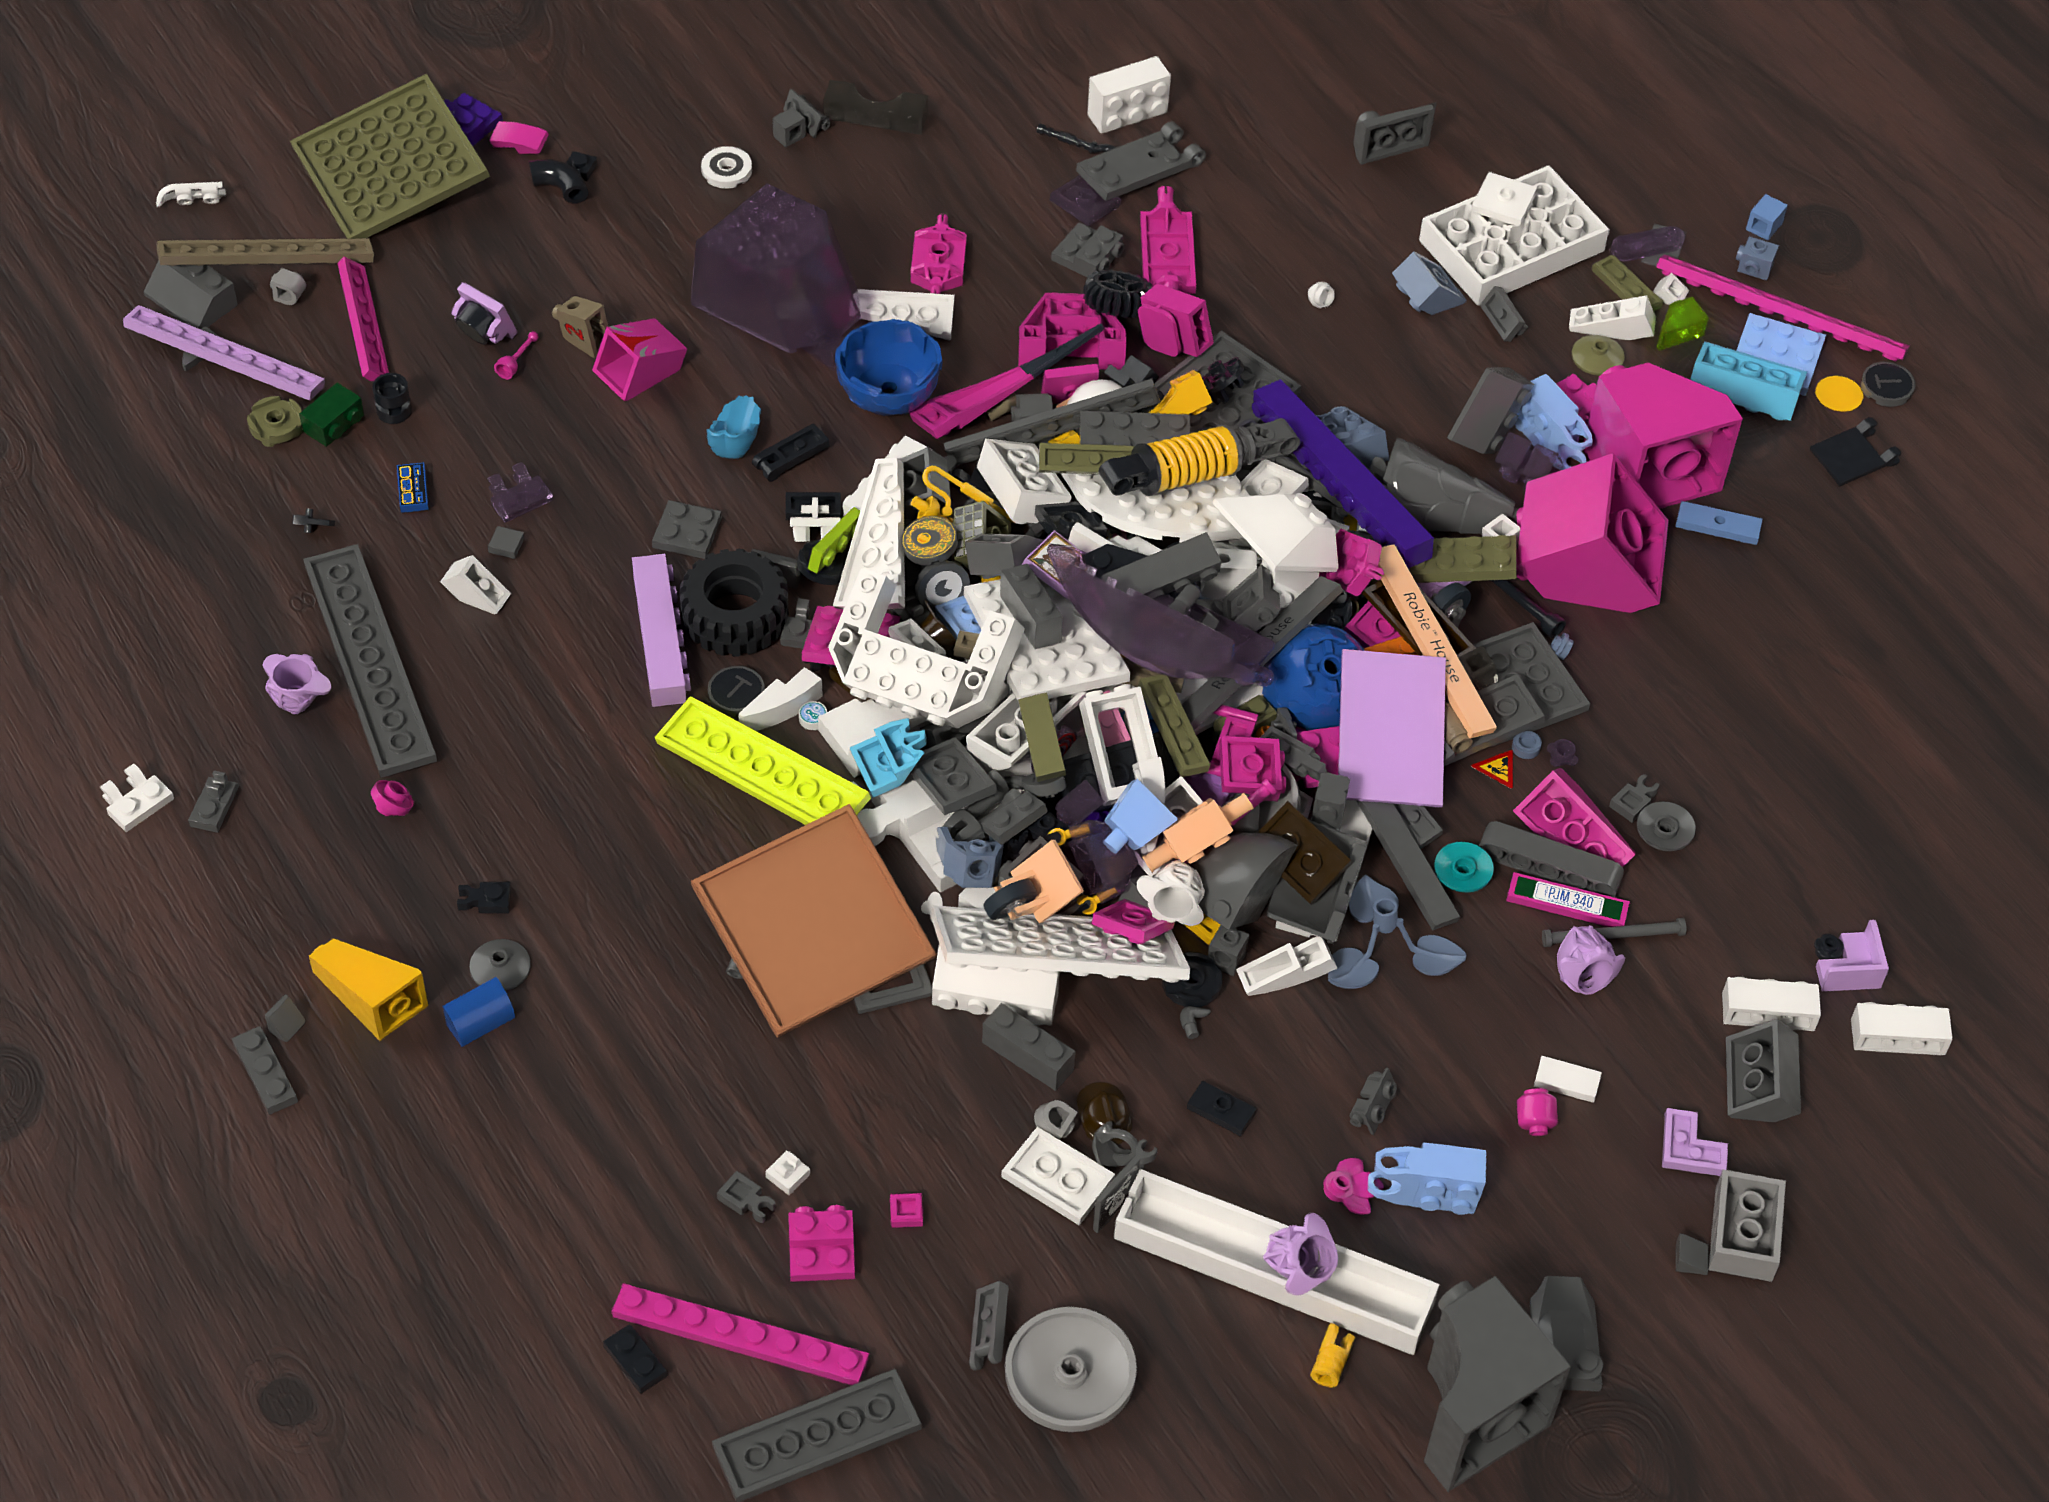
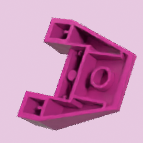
[1018,293,1126,371]

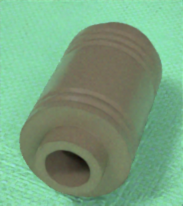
[1444,702,1473,754]

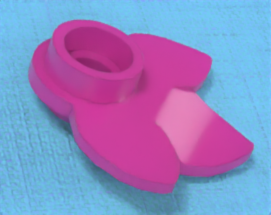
[1324,1158,1384,1215]

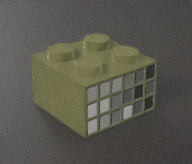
[952,501,1011,578]

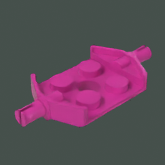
[911,214,967,294]
[1319,528,1384,596]

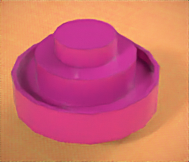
[371,780,414,816]

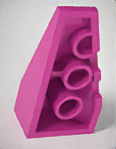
[1513,768,1636,867]

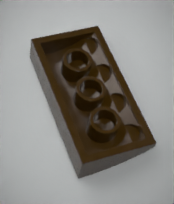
[1362,580,1476,665]

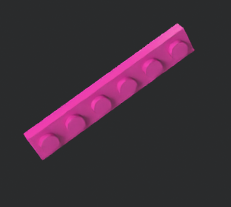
[338,257,389,381]

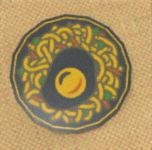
[902,516,958,565]

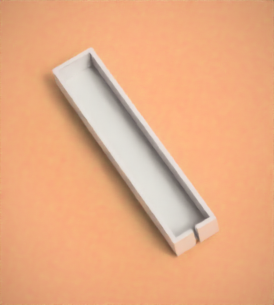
[1114,1169,1439,1355]

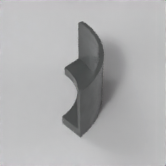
[1267,819,1367,942]

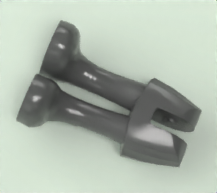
[942,770,1022,842]

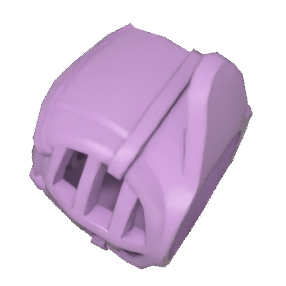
[263,654,331,715]
[1557,925,1625,995]
[1263,1213,1338,1295]

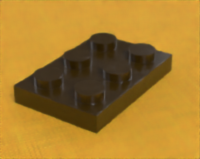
[1257,801,1353,905]

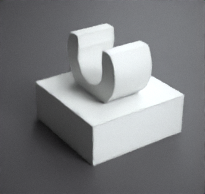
[765,1151,810,1195]

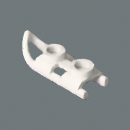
[156,182,226,207]

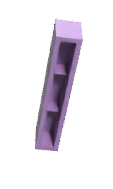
[632,554,691,707]

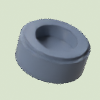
[1512,731,1542,759]

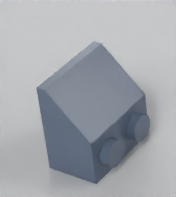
[1392,251,1467,315]

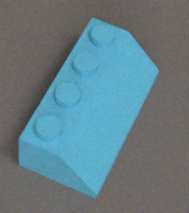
[1690,341,1807,421]

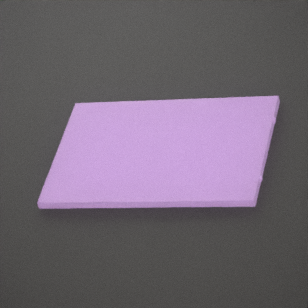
[1338,649,1446,807]

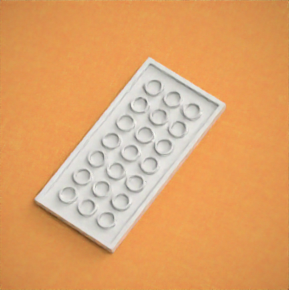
[931,905,1190,982]

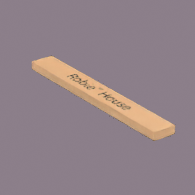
[1378,544,1497,739]

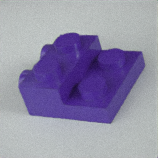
[444,93,503,146]

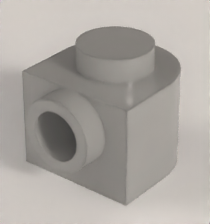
[270,268,306,305]
[1034,1100,1078,1139]

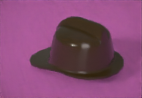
[920,599,956,653]
[1077,1082,1132,1145]

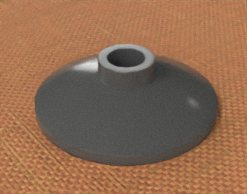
[1637,801,1696,851]
[470,939,531,991]

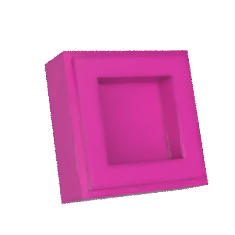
[890,1193,923,1228]

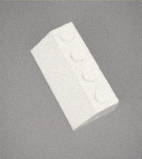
[977,438,1072,524]
[966,691,1086,772]
[932,944,1060,1026]

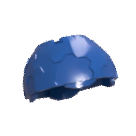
[835,319,942,416]
[1262,624,1364,731]

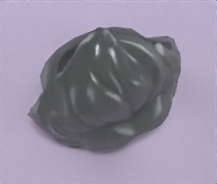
[1092,1121,1138,1167]

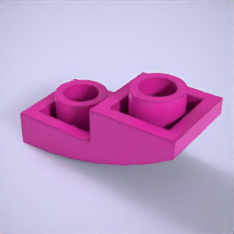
[489,122,549,154]

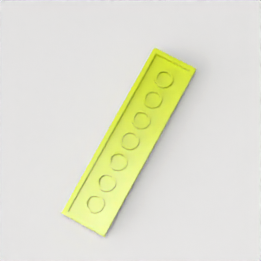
[655,696,871,825]

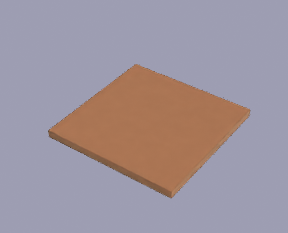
[691,804,937,1038]

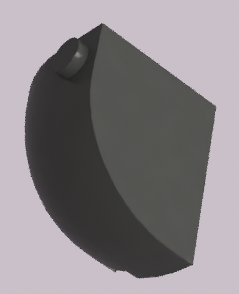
[1187,832,1298,930]

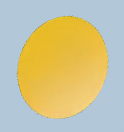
[1815,376,1863,411]

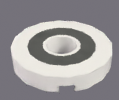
[701,146,752,188]

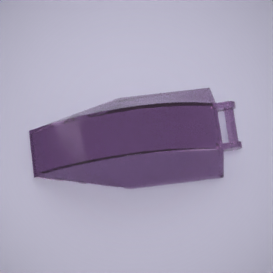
[1047,543,1275,686]

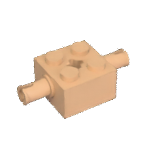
[1142,793,1254,872]

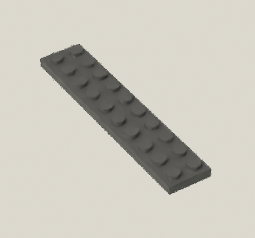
[303,544,437,778]

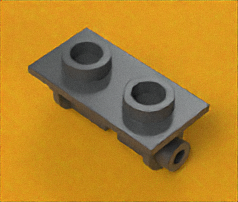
[783,89,831,138]
[1349,1068,1397,1135]

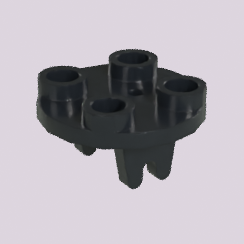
[1202,357,1244,405]

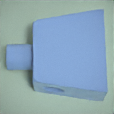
[1103,779,1178,854]

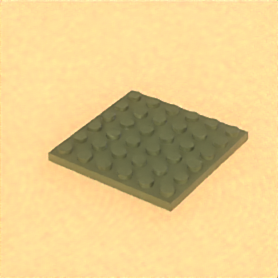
[290,74,490,239]

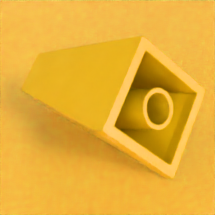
[309,938,428,1041]

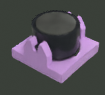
[451,282,517,345]

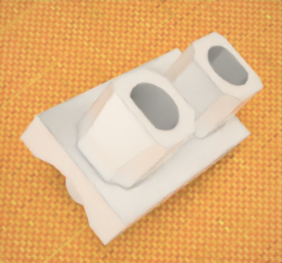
[790,497,840,542]

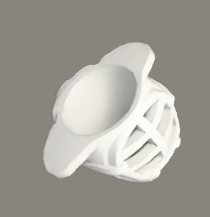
[1137,860,1205,926]

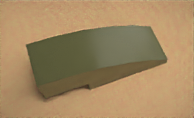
[1018,692,1066,782]

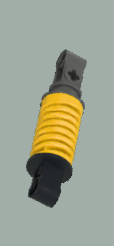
[1098,418,1300,496]

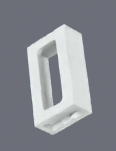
[1079,684,1166,806]

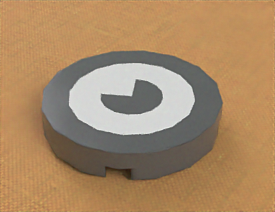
[914,560,970,613]

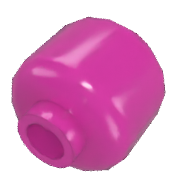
[1517,1088,1558,1136]

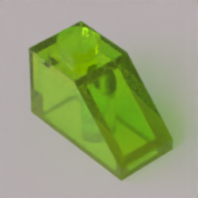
[1657,297,1709,351]

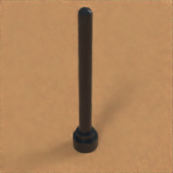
[1491,580,1566,638]

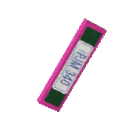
[1506,872,1630,927]

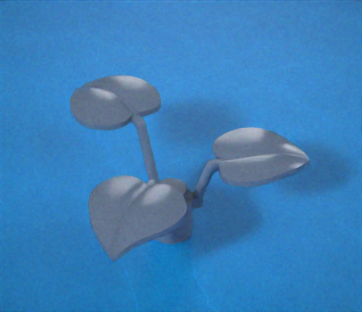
[1328,874,1467,989]

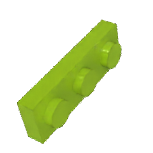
[808,507,860,574]

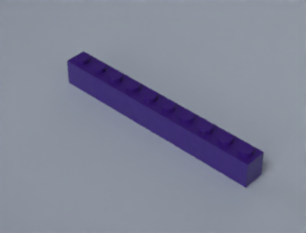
[1252,379,1434,569]

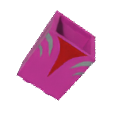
[592,318,687,401]

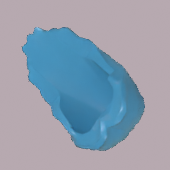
[707,395,761,459]

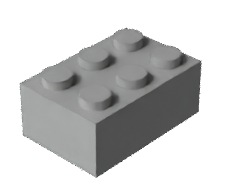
[1708,1169,1786,1282]

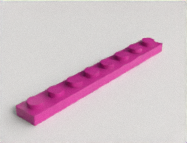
[612,1283,869,1385]

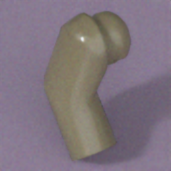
[986,392,1016,421]

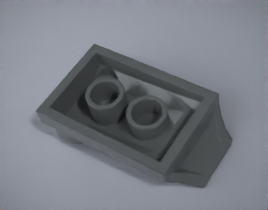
[1354,102,1437,165]
[1529,1276,1603,1391]

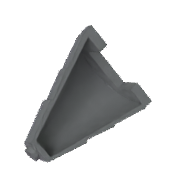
[1382,437,1519,534]

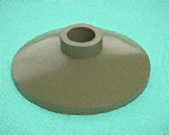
[1572,335,1625,376]

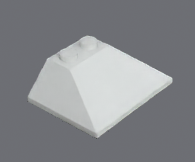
[1213,493,1338,572]

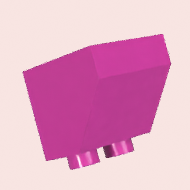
[1583,363,1743,509]
[1516,453,1669,613]

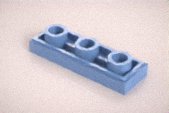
[1676,501,1762,545]

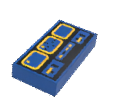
[397,462,429,513]

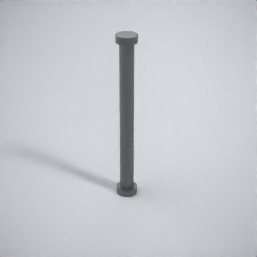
[1542,918,1686,947]

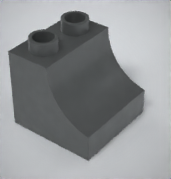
[1424,1276,1571,1492]

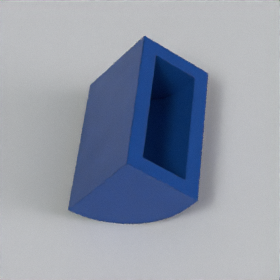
[443,977,515,1047]

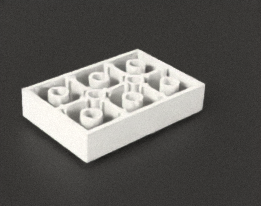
[1419,165,1609,306]

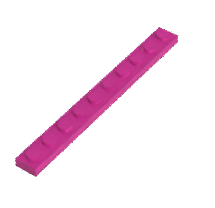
[1656,255,1909,361]

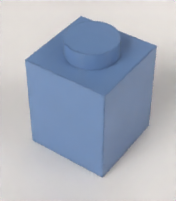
[1746,194,1788,240]

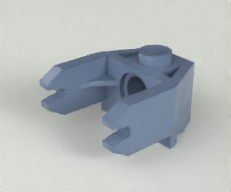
[936,827,1004,888]

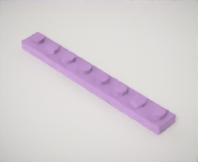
[123,305,324,401]

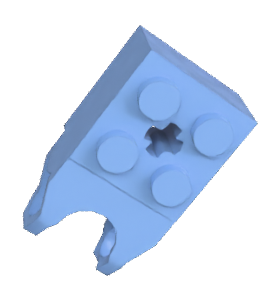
[1515,374,1593,470]
[1368,1142,1486,1215]

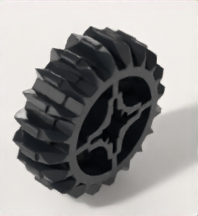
[1083,269,1152,319]

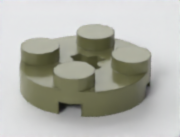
[247,396,303,447]

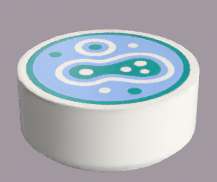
[799,701,827,730]

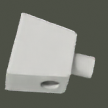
[1201,548,1257,602]

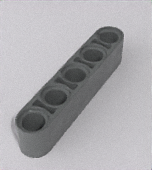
[1479,821,1624,897]

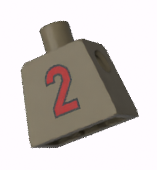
[552,296,608,358]

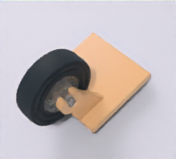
[983,840,1084,923]

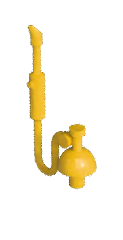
[911,466,1018,524]

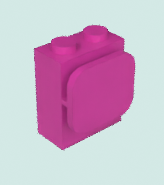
[1138,283,1214,357]

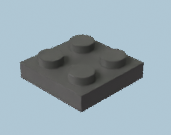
[652,500,722,559]

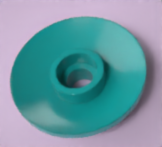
[1434,842,1494,892]

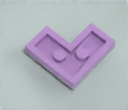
[1662,1108,1728,1176]

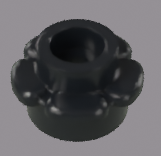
[1814,934,1844,960]

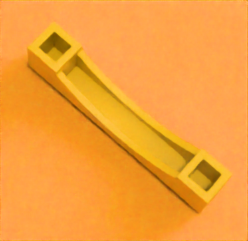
[1048,370,1213,444]

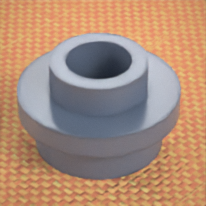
[1550,633,1574,660]

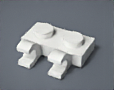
[100,764,174,832]

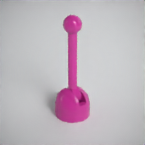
[494,331,539,380]

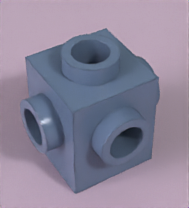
[1736,236,1779,280]

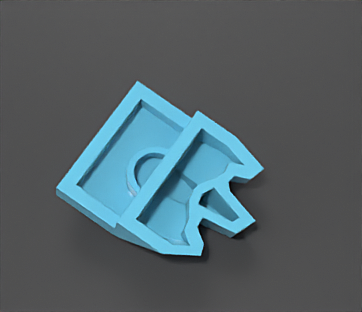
[850,718,926,798]

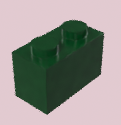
[299,382,364,447]

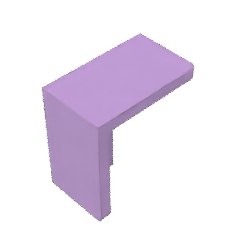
[1816,920,1889,991]

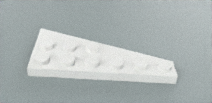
[833,457,905,609]

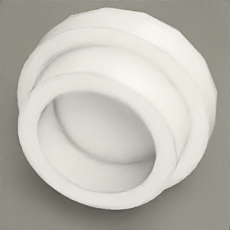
[1308,282,1335,308]

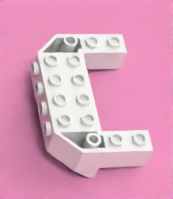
[828,568,1025,728]

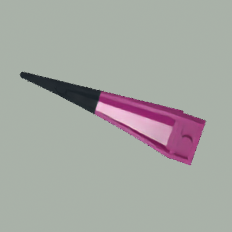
[909,323,1104,439]

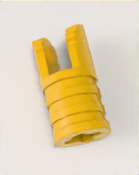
[1311,1323,1355,1387]

